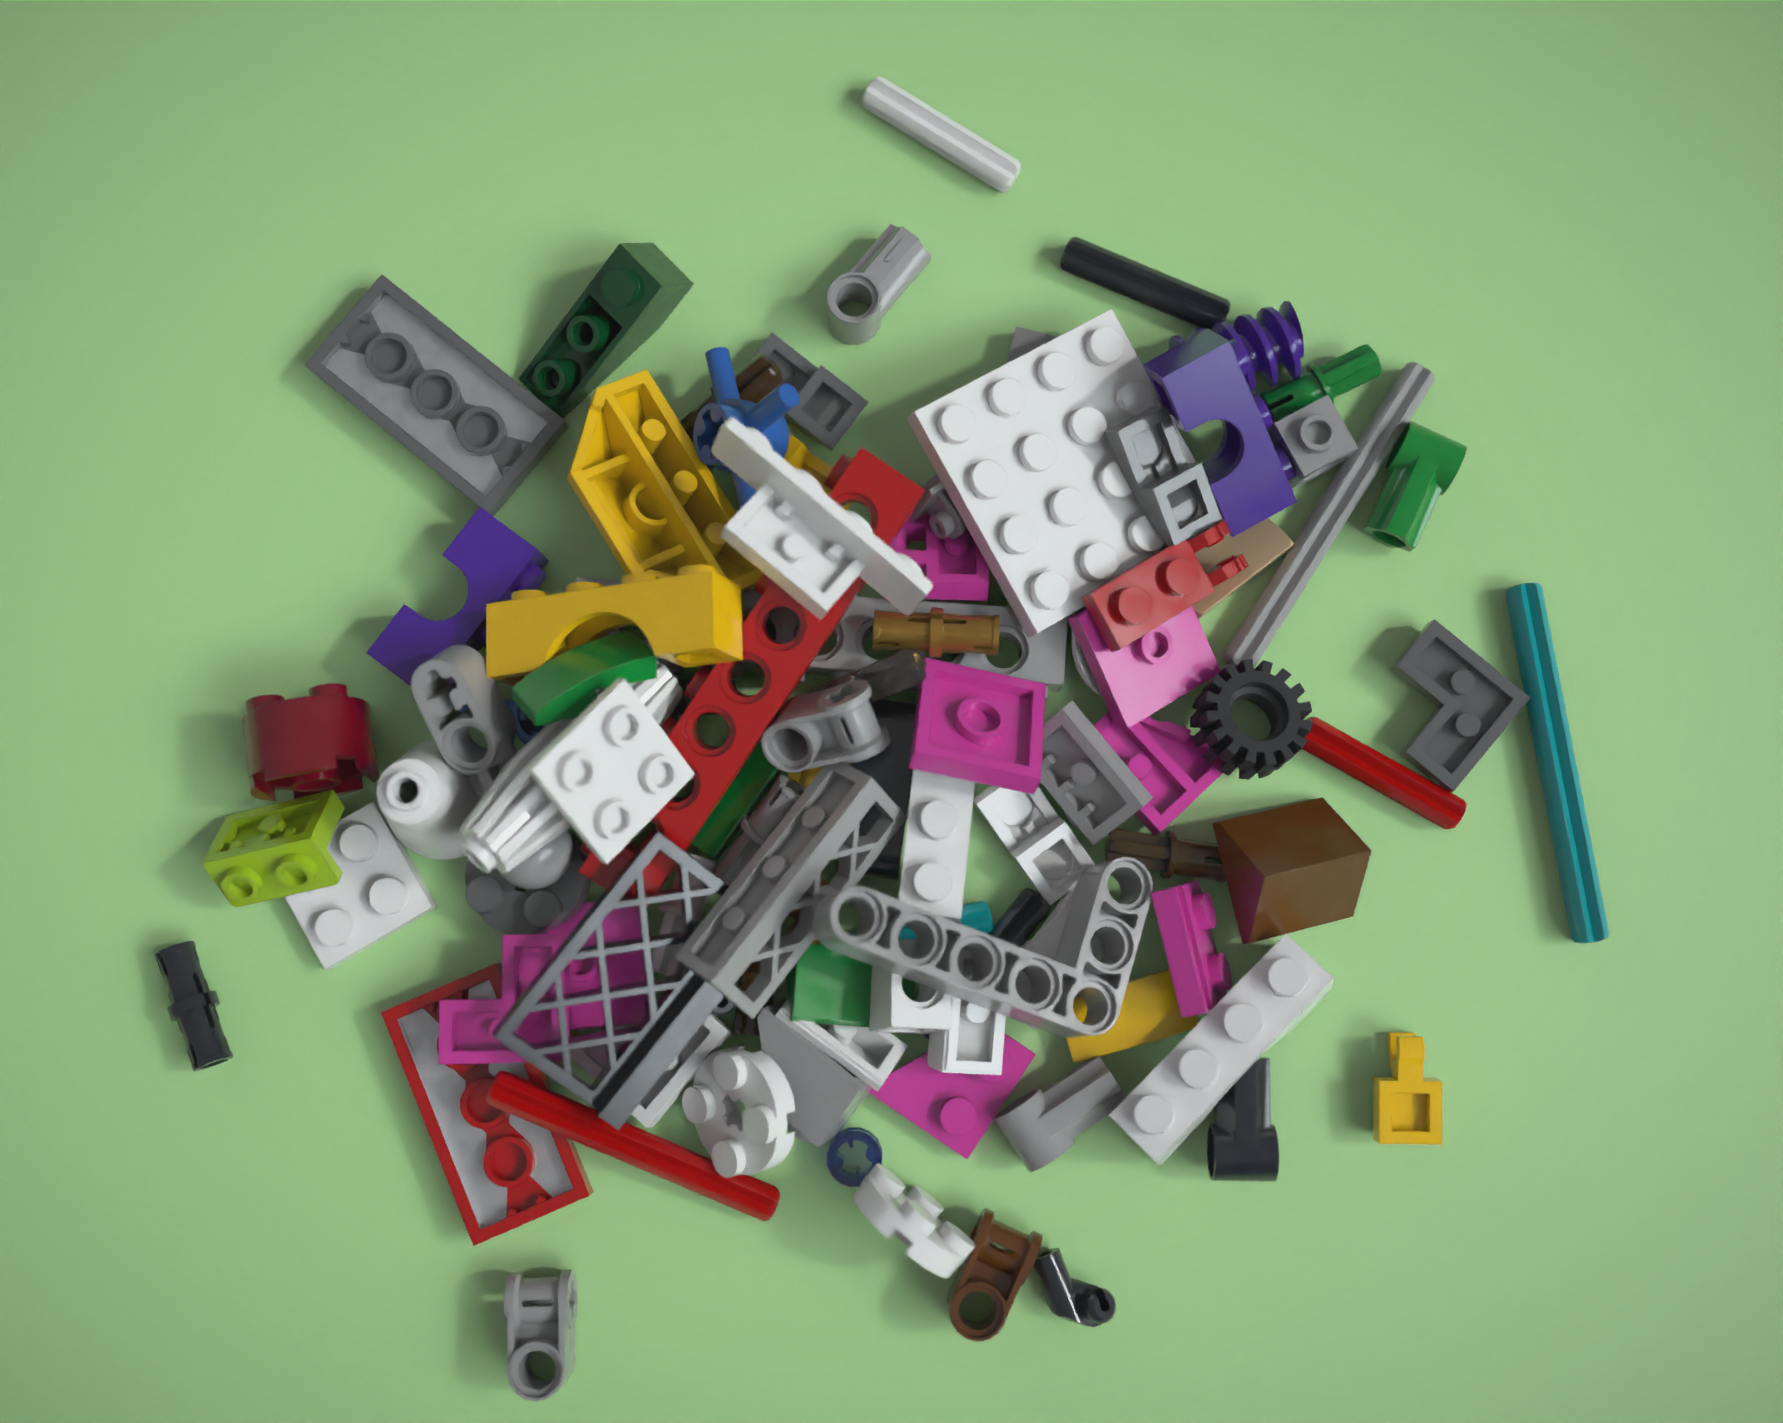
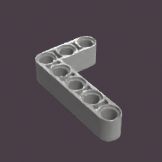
[812,857,1153,1038]

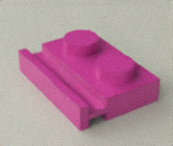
[1151,880,1232,1018]

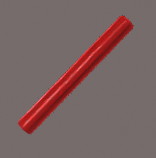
[486,1071,780,1221]

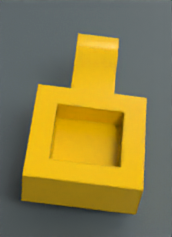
[1373,1032,1442,1145]

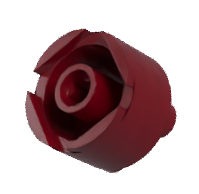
[242,683,379,801]

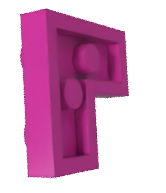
[438,933,570,1064]

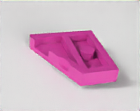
[1093,711,1224,835]
[869,1033,1036,1159]

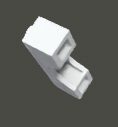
[1109,934,1334,1166]

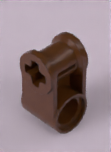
[947,1208,1043,1342]

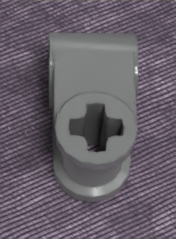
[761,680,891,772]
[504,1270,577,1401]

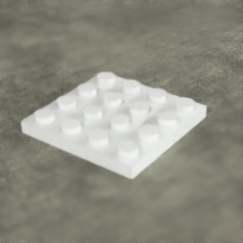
[906,309,1219,637]

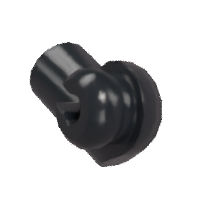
[1033,1248,1116,1327]

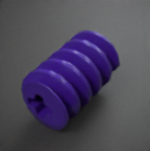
[1169,301,1304,392]

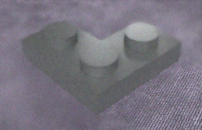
[1390,619,1530,792]

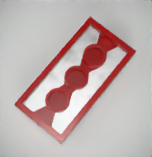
[381,962,594,1246]

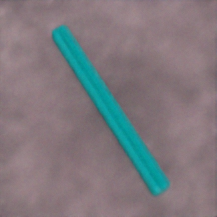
[1505,582,1609,944]

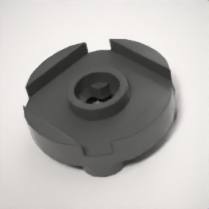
[465,829,591,935]

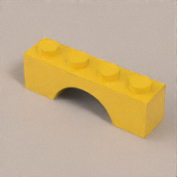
[486,565,743,686]

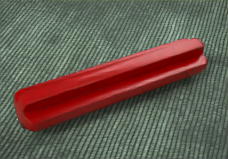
[1302,717,1467,829]

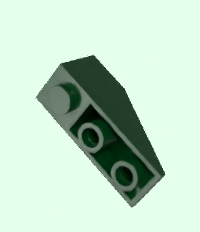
[518,243,694,419]

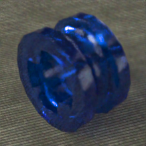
[827,1127,883,1187]

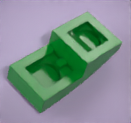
[512,630,657,726]

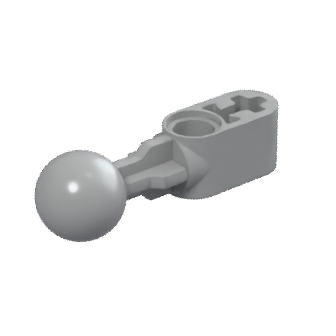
[411,645,573,889]

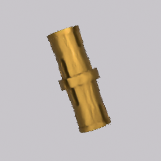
[873,607,1000,658]

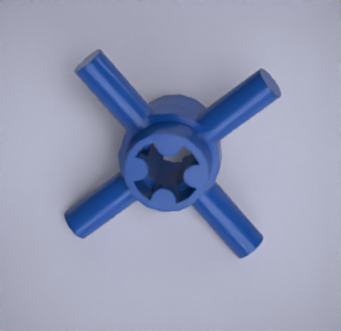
[693,347,800,509]

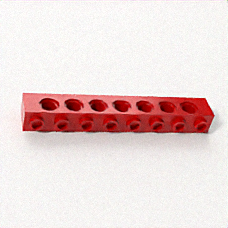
[578,447,925,910]

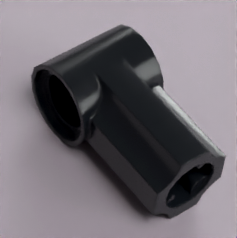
[1207,1057,1279,1182]

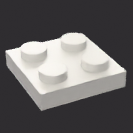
[285,801,438,970]

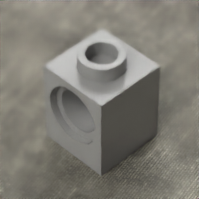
[1268,395,1358,490]

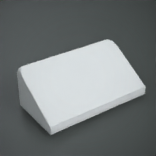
[927,948,1006,1075]
[775,999,908,1091]

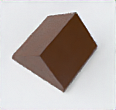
[1212,797,1372,944]

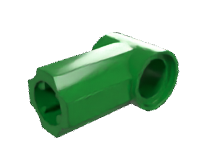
[1363,421,1467,552]

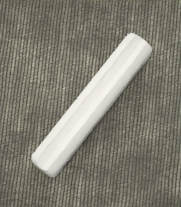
[862,76,1021,192]

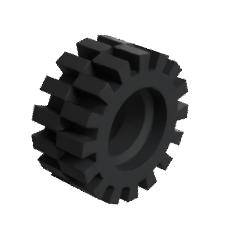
[1190,659,1313,780]

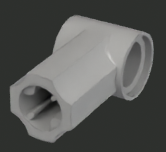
[827,224,931,345]
[994,1056,1126,1172]

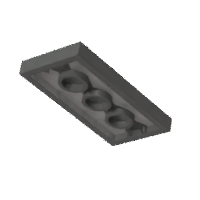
[304,274,569,517]

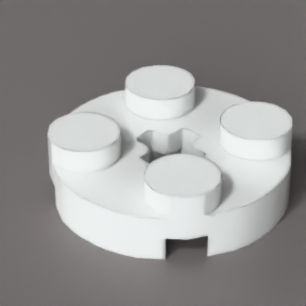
[682,1046,795,1178]
[853,1163,975,1278]

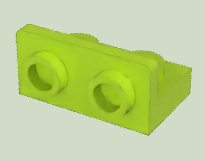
[201,790,345,907]

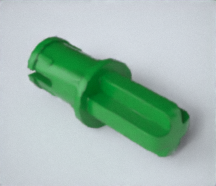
[1260,344,1382,424]

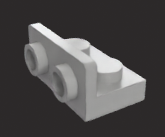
[1040,701,1153,845]

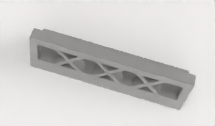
[674,762,908,1019]

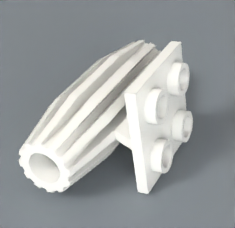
[460,661,695,873]

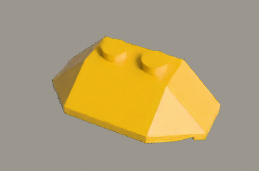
[567,369,763,593]

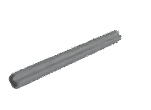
[1223,362,1435,668]

